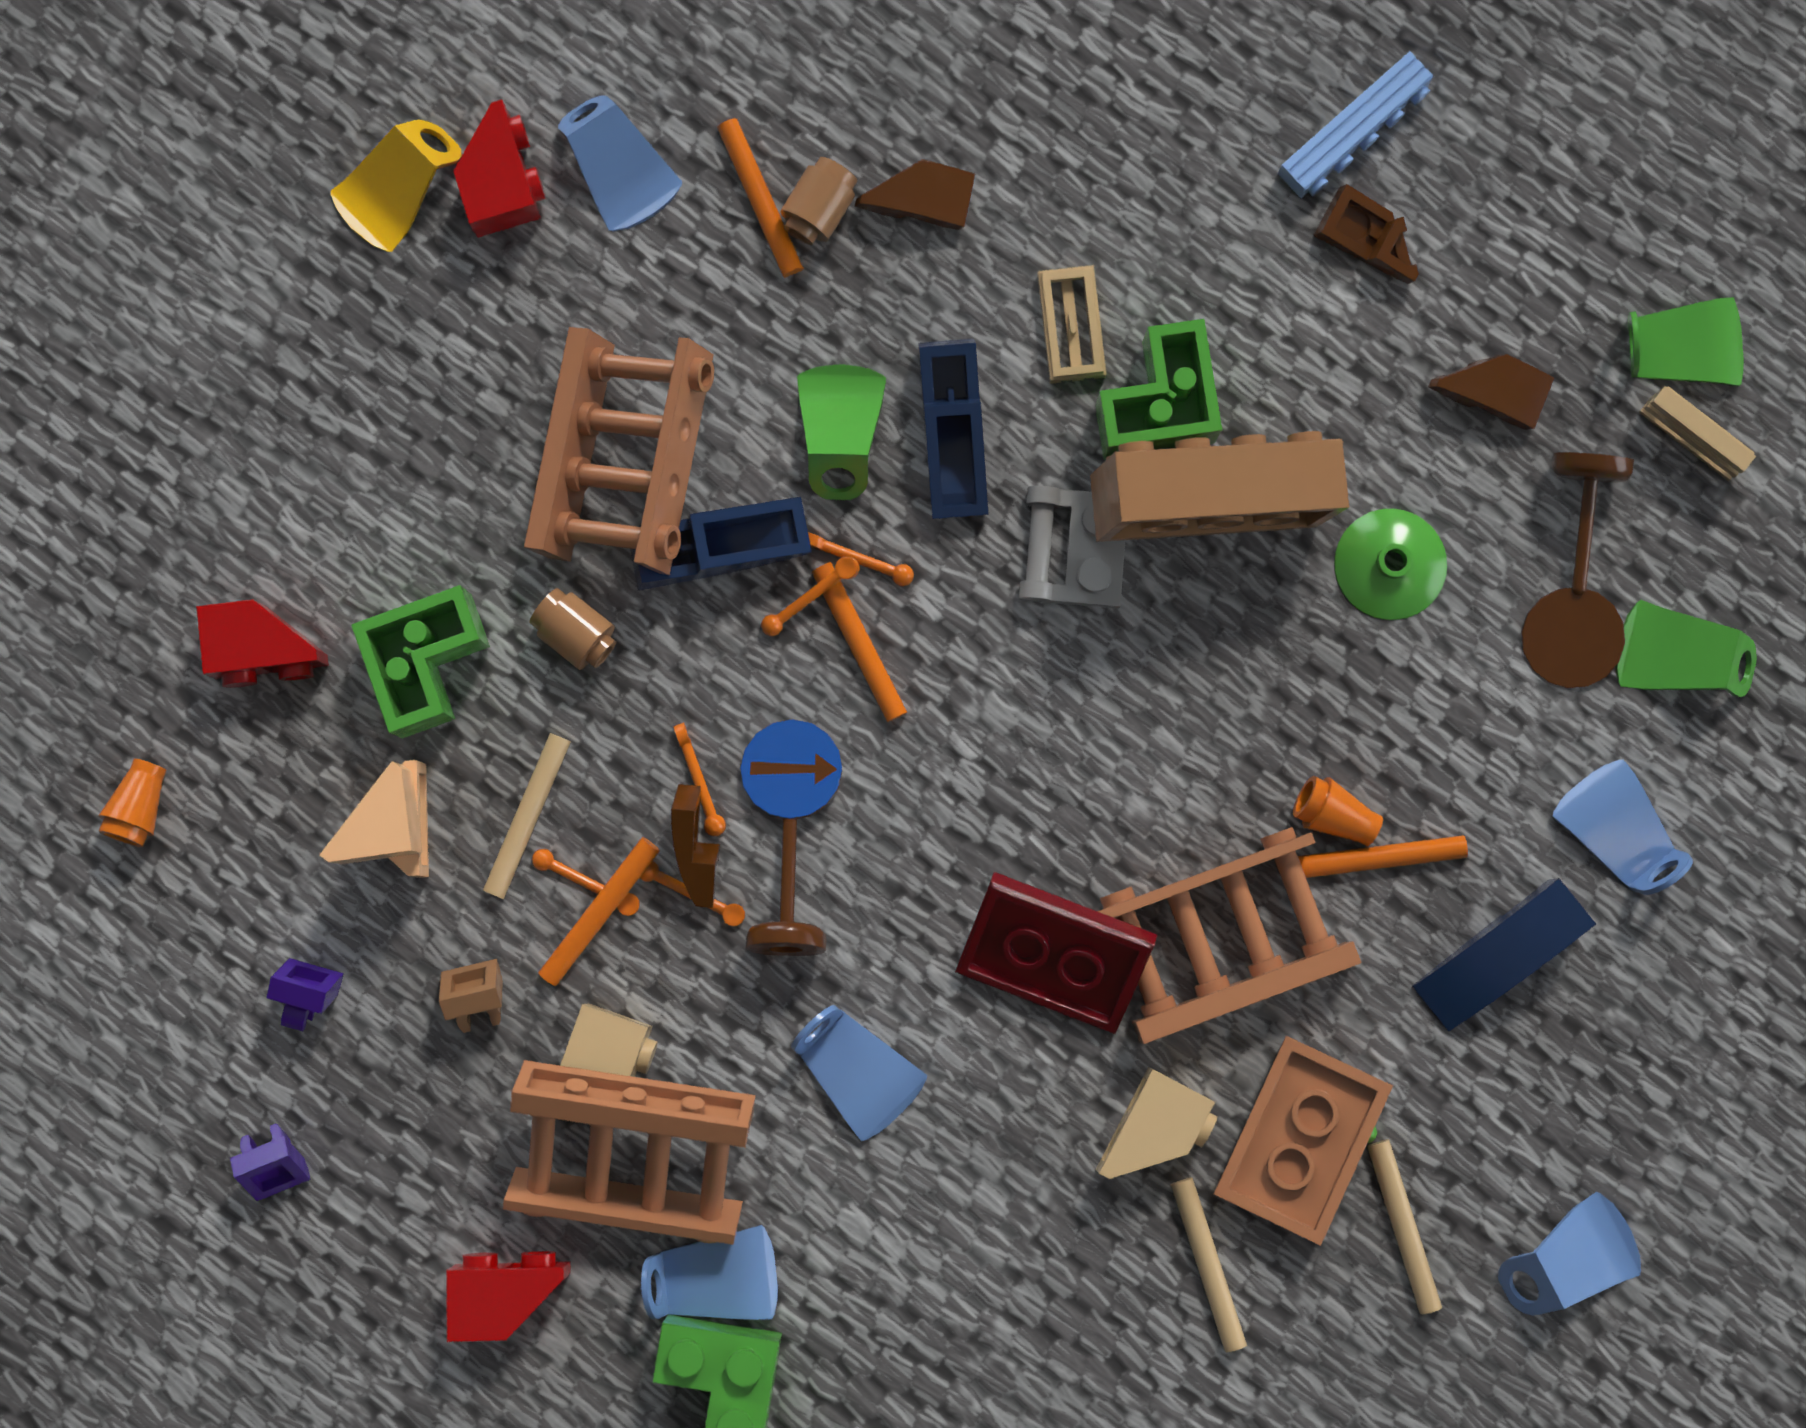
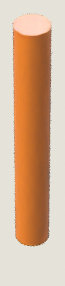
[717,118,804,278]
[811,562,908,723]
[1298,835,1468,878]
[538,837,660,986]

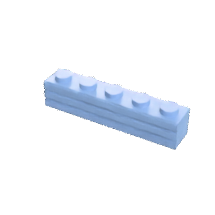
[1278,51,1433,198]

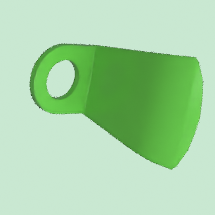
[1627,297,1744,387]
[797,364,886,500]
[1616,600,1757,697]

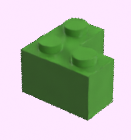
[1095,319,1222,460]
[351,585,490,739]
[653,1314,782,1428]

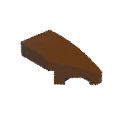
[855,159,975,230]
[1313,184,1419,284]
[1428,354,1554,430]
[671,784,720,908]

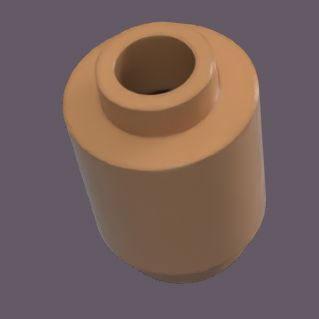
[780,157,858,245]
[529,588,616,670]

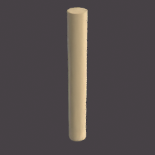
[483,733,571,899]
[1367,1139,1442,1314]
[1171,1177,1247,1352]

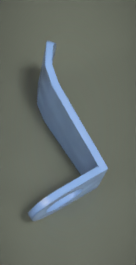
[558,95,682,231]
[1553,759,1693,895]
[791,1005,927,1141]
[1498,1192,1641,1315]
[641,1225,778,1320]

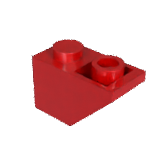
[453,99,546,238]
[196,599,329,688]
[446,1251,571,1342]

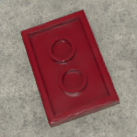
[955,872,1157,1034]

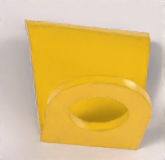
[331,120,461,252]

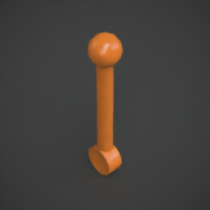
[808,532,914,586]
[761,557,860,636]
[673,722,726,837]
[532,849,640,916]
[639,861,745,926]

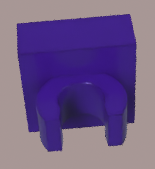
[266,958,344,1032]
[230,1123,311,1201]

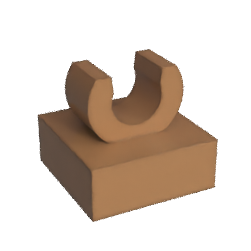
[439,959,503,1033]

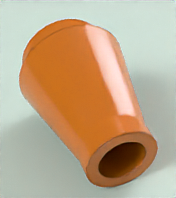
[98,759,167,847]
[1293,776,1383,846]

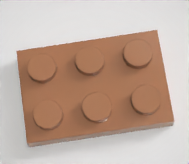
[1214,1036,1393,1246]

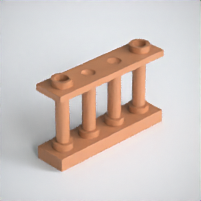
[524,327,714,575]
[1098,827,1362,1044]
[503,1060,756,1245]

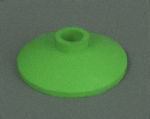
[1334,509,1447,620]

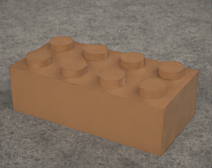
[1090,431,1349,542]

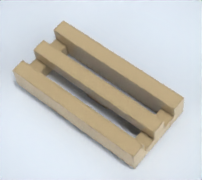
[1037,265,1107,384]
[1639,386,1756,481]

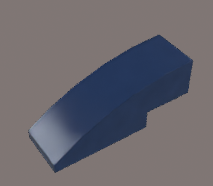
[918,339,989,519]
[630,497,812,591]
[1412,878,1596,1031]

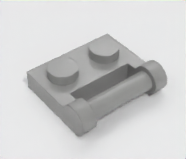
[1018,486,1125,608]

